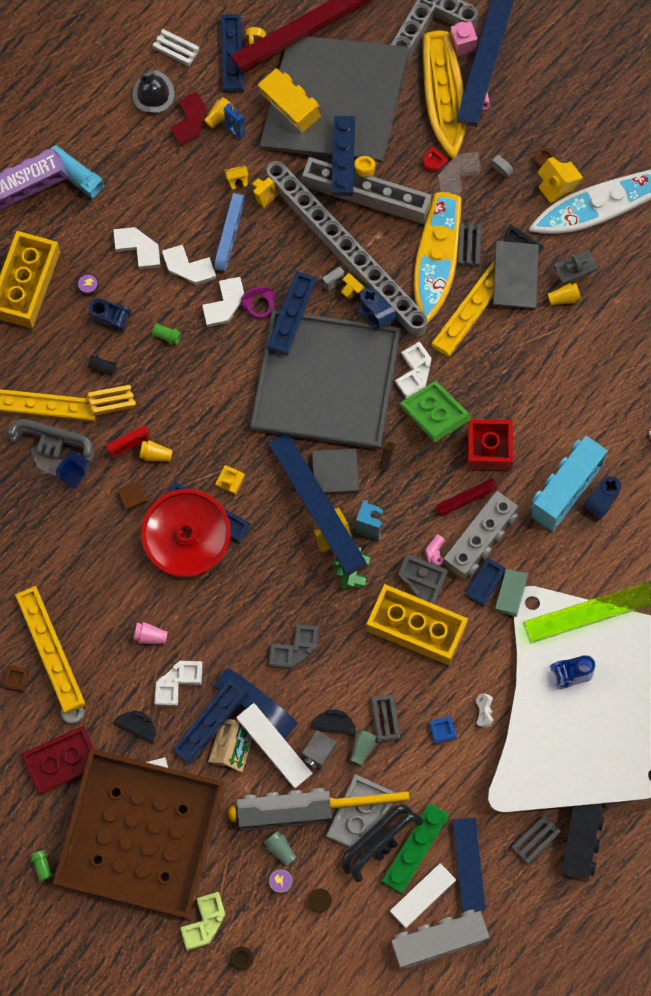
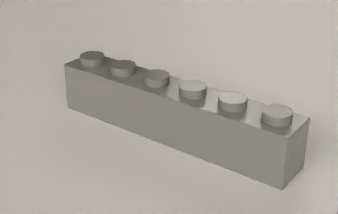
[302,157,431,224]

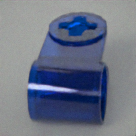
[550,655,596,689]

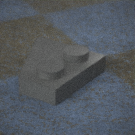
[398,554,448,605]

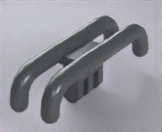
[7,419,94,464]

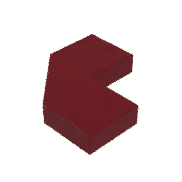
[170,91,207,147]

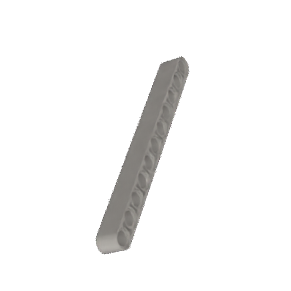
[267,161,427,337]

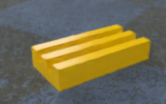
[87,385,136,416]

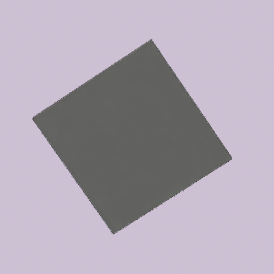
[260,37,411,163]
[250,309,401,450]

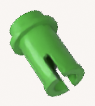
[152,323,181,345]
[30,850,54,882]

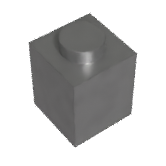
[302,730,337,770]

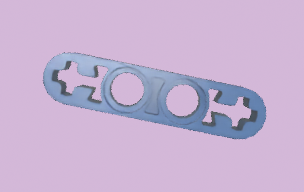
[215,193,245,271]

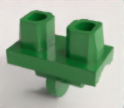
[332,547,370,591]

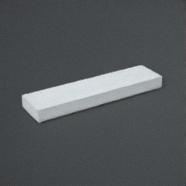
[236,703,313,788]

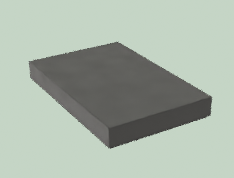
[492,241,539,309]

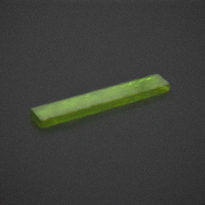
[523,581,651,644]

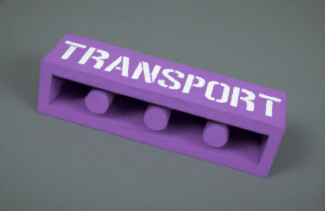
[0,148,69,210]

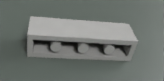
[391,910,490,970]

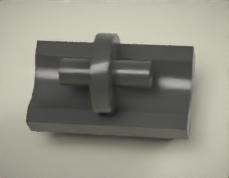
[554,250,599,285]

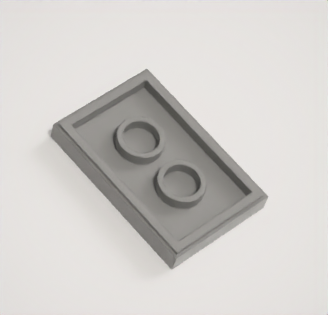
[326,774,396,854]

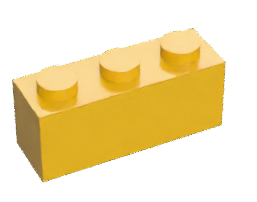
[258,68,321,133]

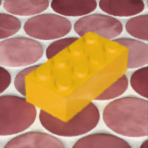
[0,231,60,329]
[366,584,468,666]

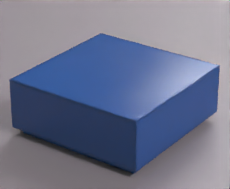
[429,716,457,745]

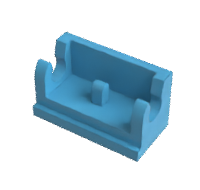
[356,500,383,541]

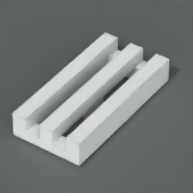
[152,29,199,66]

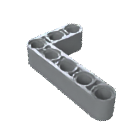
[391,0,477,60]

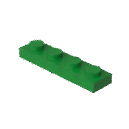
[382,803,450,894]

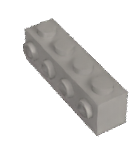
[443,491,519,580]

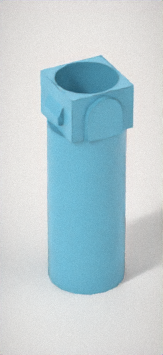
[51,145,104,199]

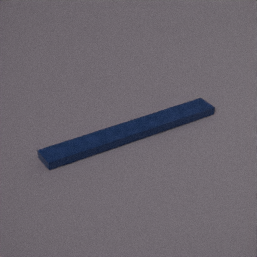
[456,0,514,127]
[268,435,367,576]

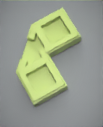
[180,892,225,951]

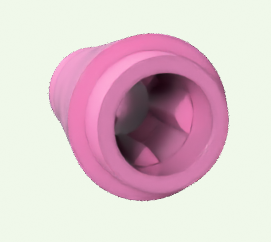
[133,622,168,645]

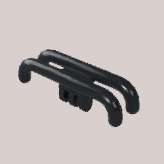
[342,804,423,882]

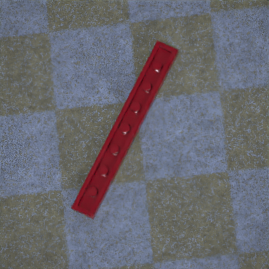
[231,0,371,72]

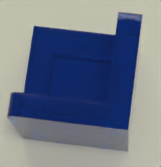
[55,450,91,489]

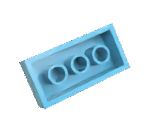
[531,436,608,532]

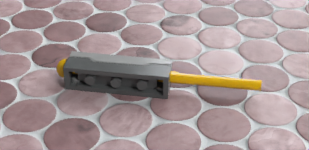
[227,788,410,831]

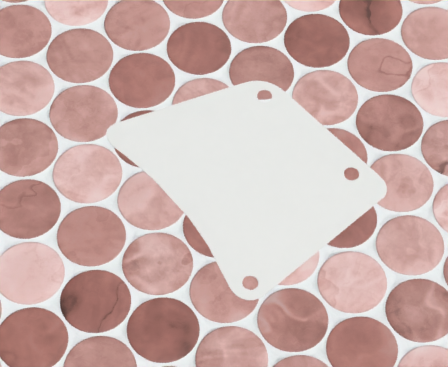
[488,586,651,812]

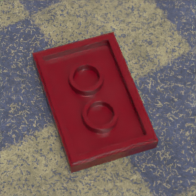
[21,726,94,796]

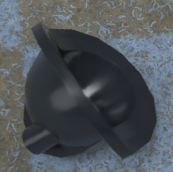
[132,70,175,113]

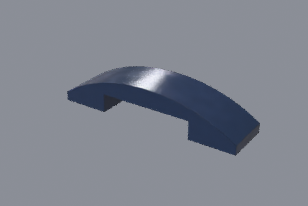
[213,668,298,739]

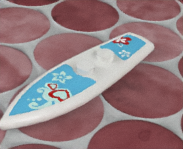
[529,170,651,234]

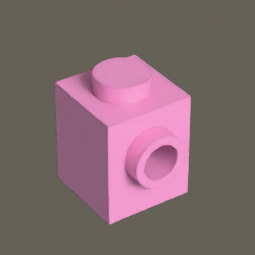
[450,21,477,57]

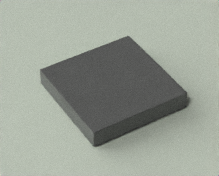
[312,449,359,494]

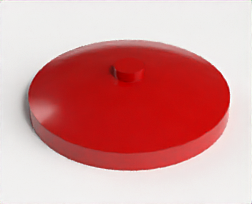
[141,489,231,578]

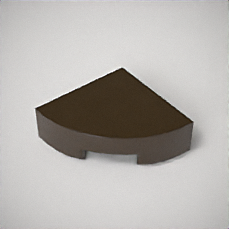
[379,442,396,471]

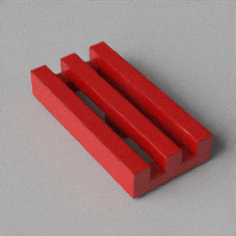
[106,425,150,459]

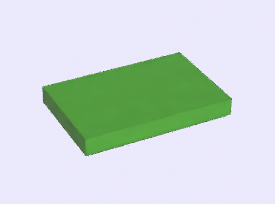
[400,380,471,442]

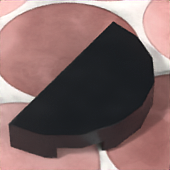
[506,224,545,255]
[311,709,356,736]
[113,710,156,744]

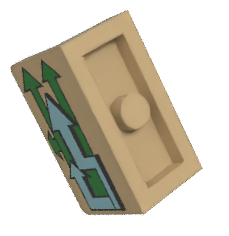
[208,719,253,772]

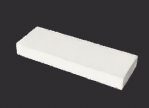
[390,863,456,929]

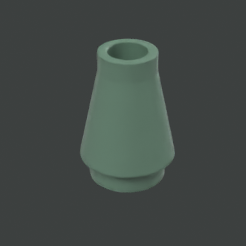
[350,729,377,765]
[264,831,296,866]

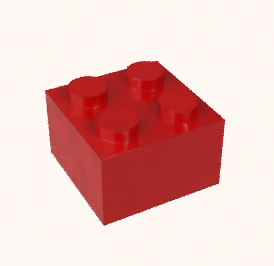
[467,419,513,470]

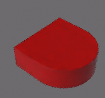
[422,146,448,173]

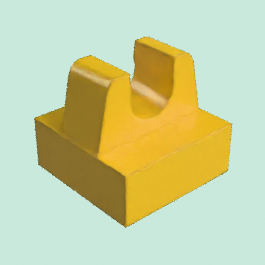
[224,165,248,189]
[252,177,279,208]
[341,273,366,300]
[215,465,245,496]

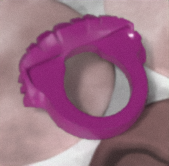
[240,286,276,319]

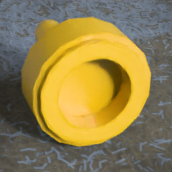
[245,27,266,44]
[354,156,376,177]

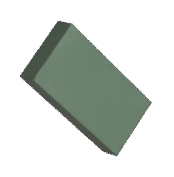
[495,569,528,617]

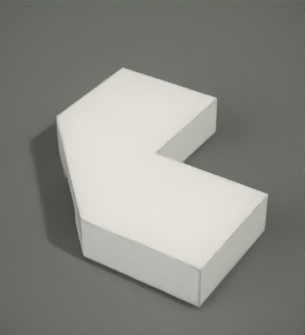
[114,227,160,269]
[162,245,216,285]
[202,277,244,327]
[395,341,431,399]
[155,661,203,707]

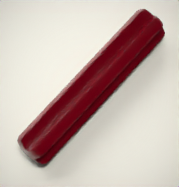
[436,479,498,516]

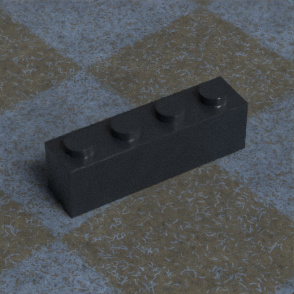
[560,803,607,882]

